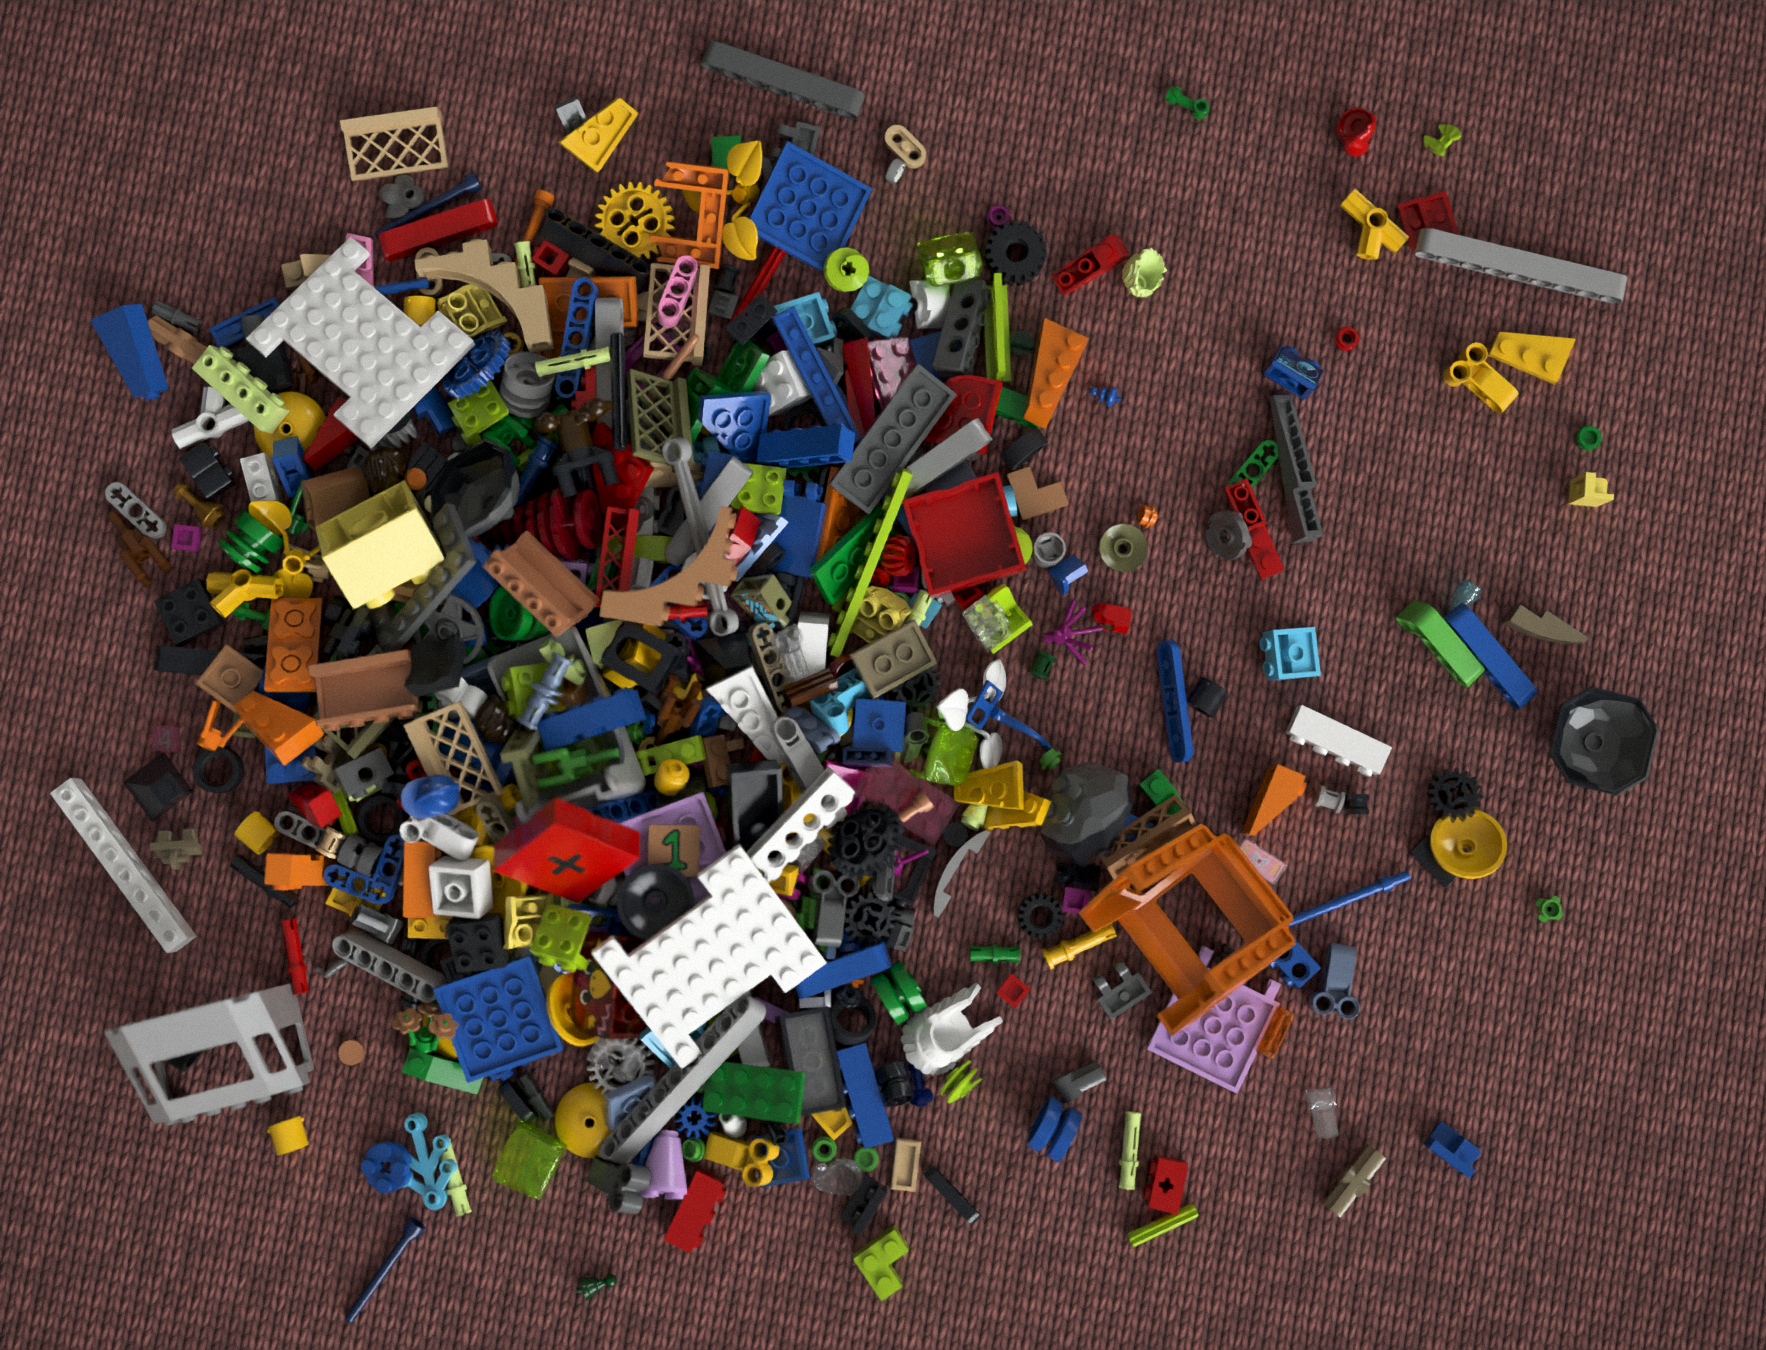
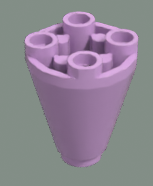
[641,1130,687,1200]

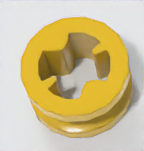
[503,333,523,356]

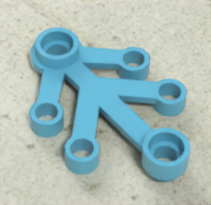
[402,1112,457,1210]

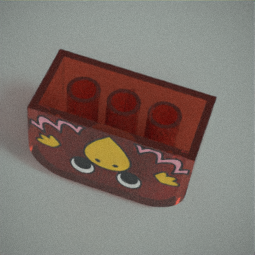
[570,931,647,1039]

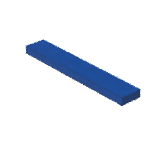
[772,306,862,444]

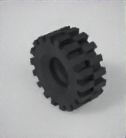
[985,220,1047,286]

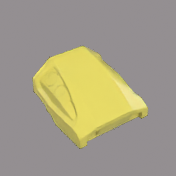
[437,284,507,338]
[849,586,911,643]
[503,893,554,949]

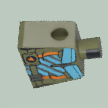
[730,574,791,629]

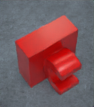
[996,973,1031,1009]

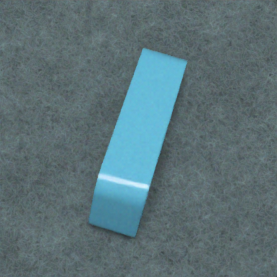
[809,667,871,735]

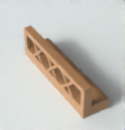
[1099,794,1197,880]

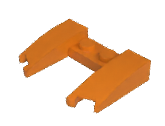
[649,162,729,269]

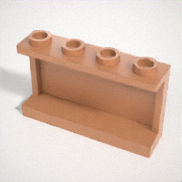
[483,531,600,637]
[309,650,422,731]

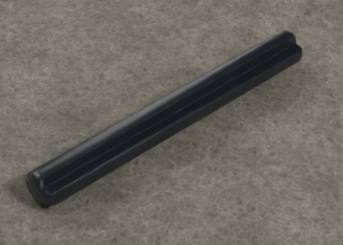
[610,333,627,451]

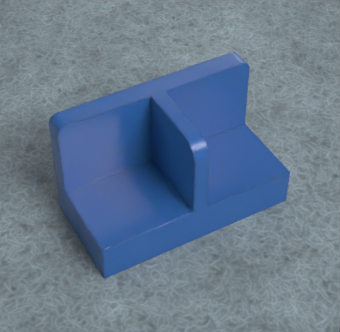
[1423,1121,1481,1179]

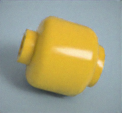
[654,759,690,796]

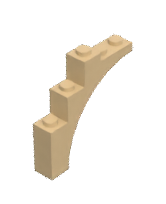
[415,239,554,353]

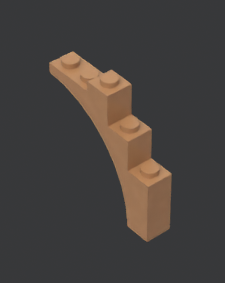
[600,506,738,626]

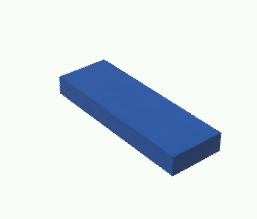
[209,297,280,349]

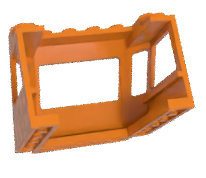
[1079,824,1295,1036]

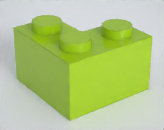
[853,1225,909,1301]

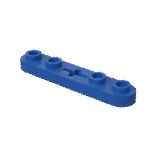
[1157,640,1194,763]

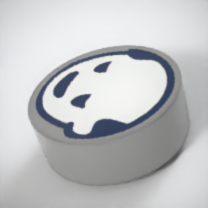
[885,158,906,184]

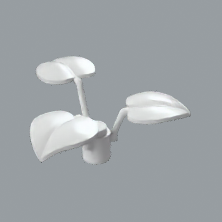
[937,659,1006,769]

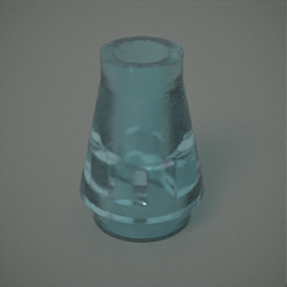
[1447,579,1482,611]

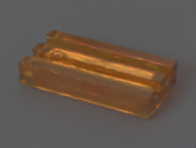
[1256,1006,1295,1059]

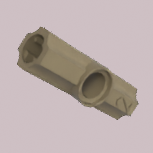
[1322,1144,1386,1218]

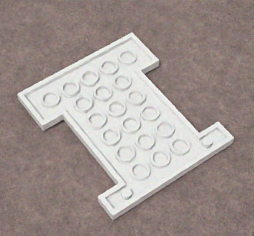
[246,237,476,449]
[592,844,826,1068]

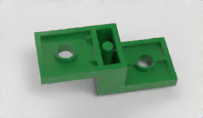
[660,339,770,446]

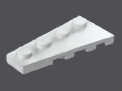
[706,666,784,764]

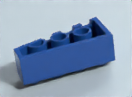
[537,687,646,752]

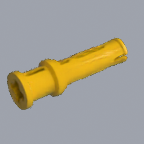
[1041,924,1117,970]

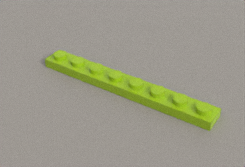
[827,468,913,657]

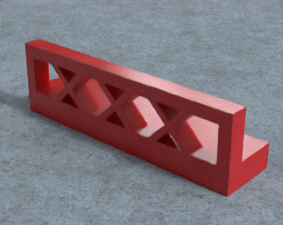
[595,506,640,607]

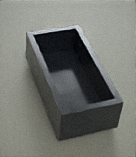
[726,760,783,858]

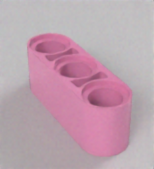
[657,255,698,328]

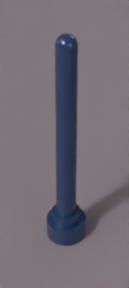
[375,171,482,238]
[345,1217,426,1323]

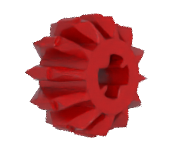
[881,534,917,577]

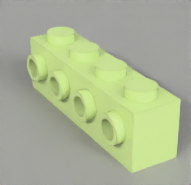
[192,345,290,434]

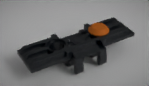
[370,442,449,511]

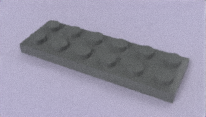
[828,364,957,514]

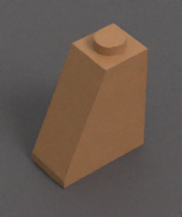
[301,466,370,535]

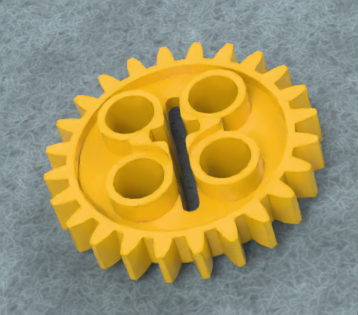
[595,182,675,260]

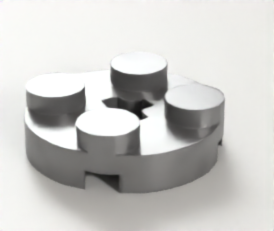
[1206,510,1252,560]

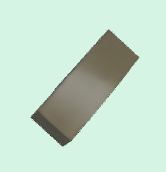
[1503,605,1588,644]

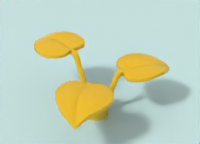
[682,140,762,260]
[249,500,321,598]

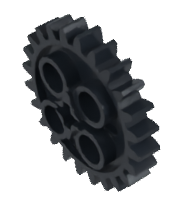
[827,801,905,879]

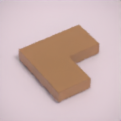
[1006,466,1069,521]

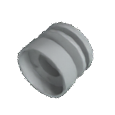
[499,352,556,418]

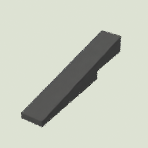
[1270,395,1324,543]

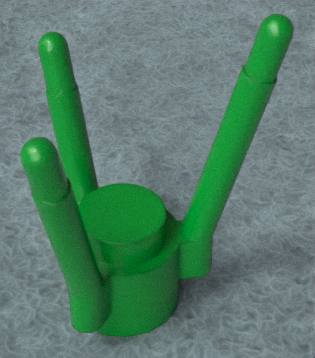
[285,479,309,536]

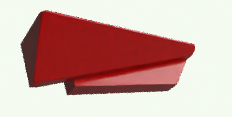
[843,338,875,447]

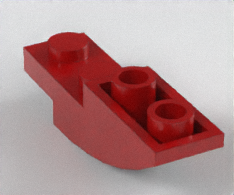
[1224,479,1285,581]

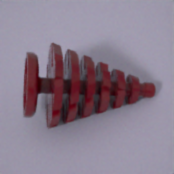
[478,485,604,561]

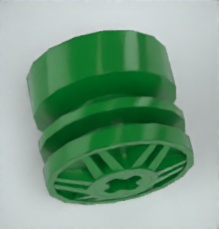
[217,509,284,574]

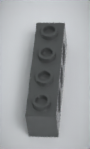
[932,278,992,378]

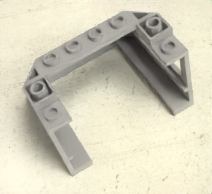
[104,983,314,1126]

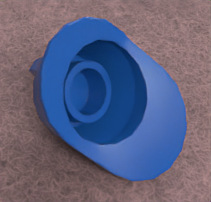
[401,774,460,819]

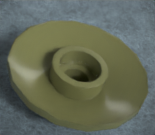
[1099,524,1148,573]

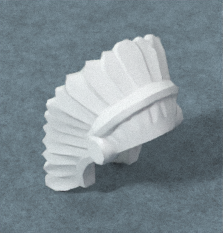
[901,982,1003,1076]

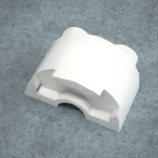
[909,280,951,329]

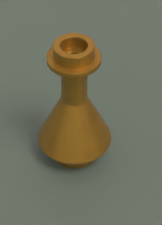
[173,482,226,529]

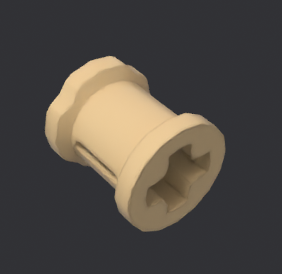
[315,827,347,859]

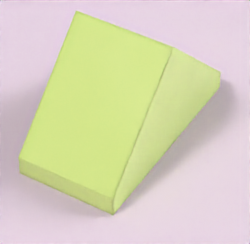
[585,619,624,670]

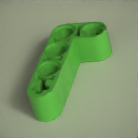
[1396,600,1485,688]

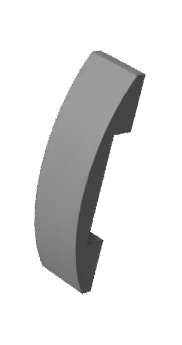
[933,830,990,918]

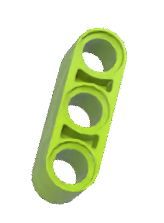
[605,535,672,564]

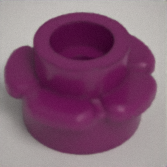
[987,206,1011,229]

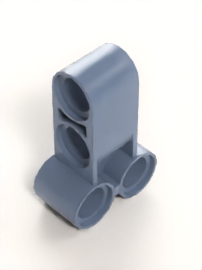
[1308,942,1360,1019]

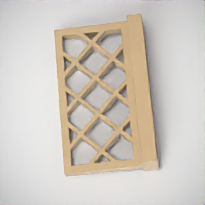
[340,107,449,181]
[643,263,710,366]
[404,701,504,816]

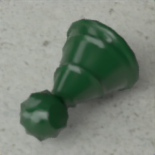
[576,1274,617,1301]

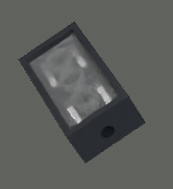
[774,1006,847,1116]

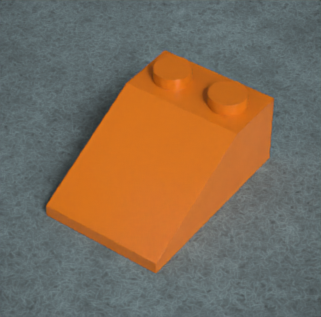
[1241,764,1306,836]

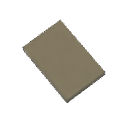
[849,619,937,699]

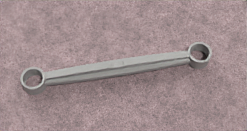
[662,437,739,636]

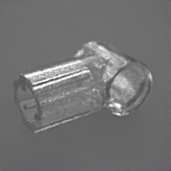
[771,625,809,679]
[1306,1086,1339,1139]

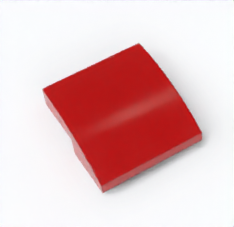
[1398,190,1459,251]

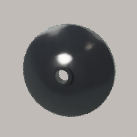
[617,863,695,940]

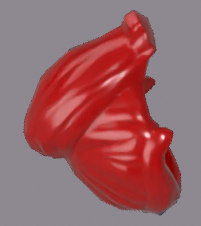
[1334,107,1376,157]

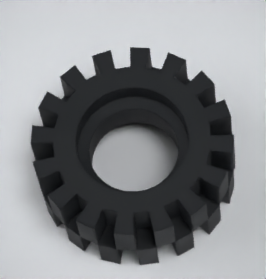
[1017,893,1063,939]

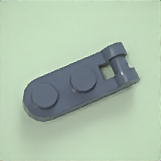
[784,707,841,754]

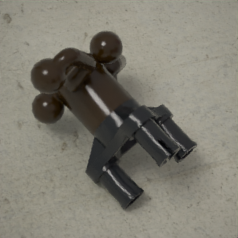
[532,398,620,498]

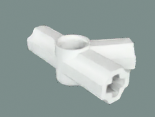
[172,387,249,450]

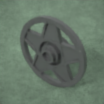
[413,593,484,664]

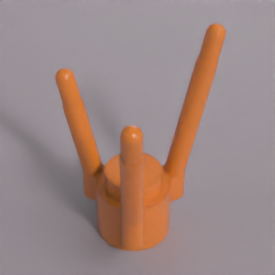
[197,700,243,752]

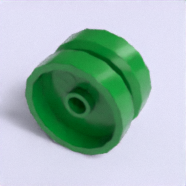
[489,586,548,641]
[870,960,928,1025]

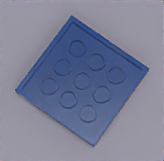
[749,141,872,273]
[433,954,564,1083]

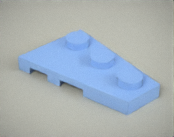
[735,513,788,582]

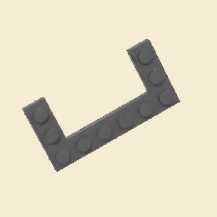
[365,503,477,653]

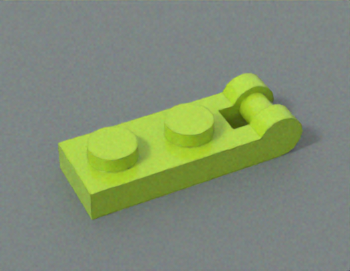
[635,735,707,776]

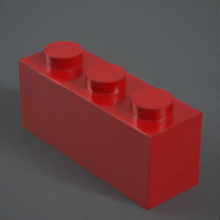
[663,1167,727,1253]

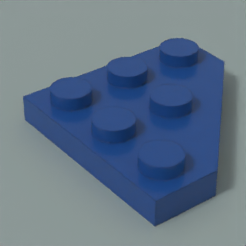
[698,390,771,464]

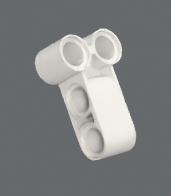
[433,677,488,719]
[400,813,479,860]

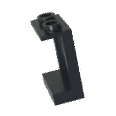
[725,294,778,347]
[601,621,683,696]
[867,834,937,908]

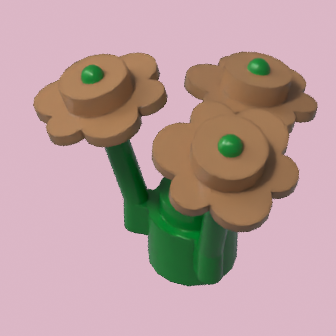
[392,999,458,1053]

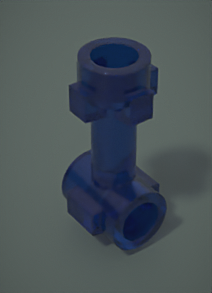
[908,1062,933,1107]

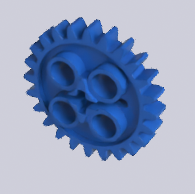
[441,330,511,399]

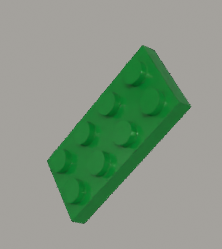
[809,504,897,605]
[702,1061,805,1124]

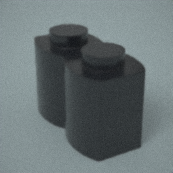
[179,442,236,501]
[658,485,687,537]

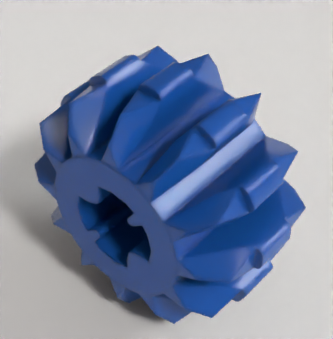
[674,1095,717,1138]

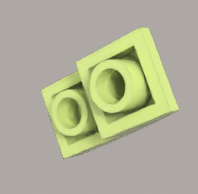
[539,637,587,685]

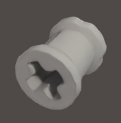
[1314,785,1345,813]

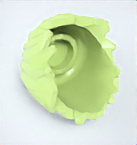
[1122,248,1167,298]

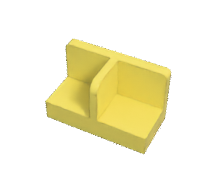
[1568,472,1614,507]

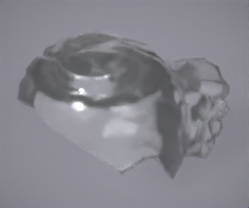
[811,1158,862,1196]

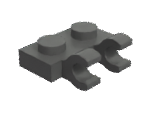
[771,121,821,162]
[1092,960,1152,1020]

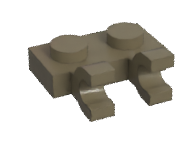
[300,735,354,794]

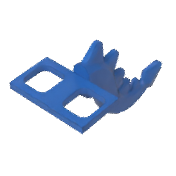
[966,680,1052,750]

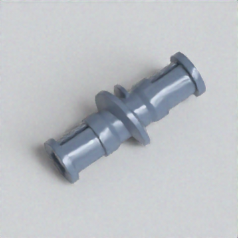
[517,652,574,730]

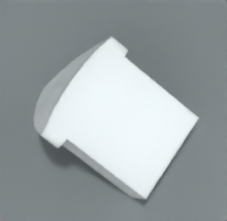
[799,989,832,1008]

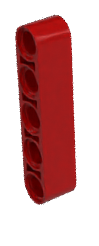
[378,199,499,261]

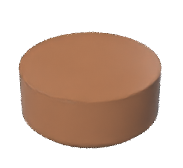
[338,1039,365,1065]

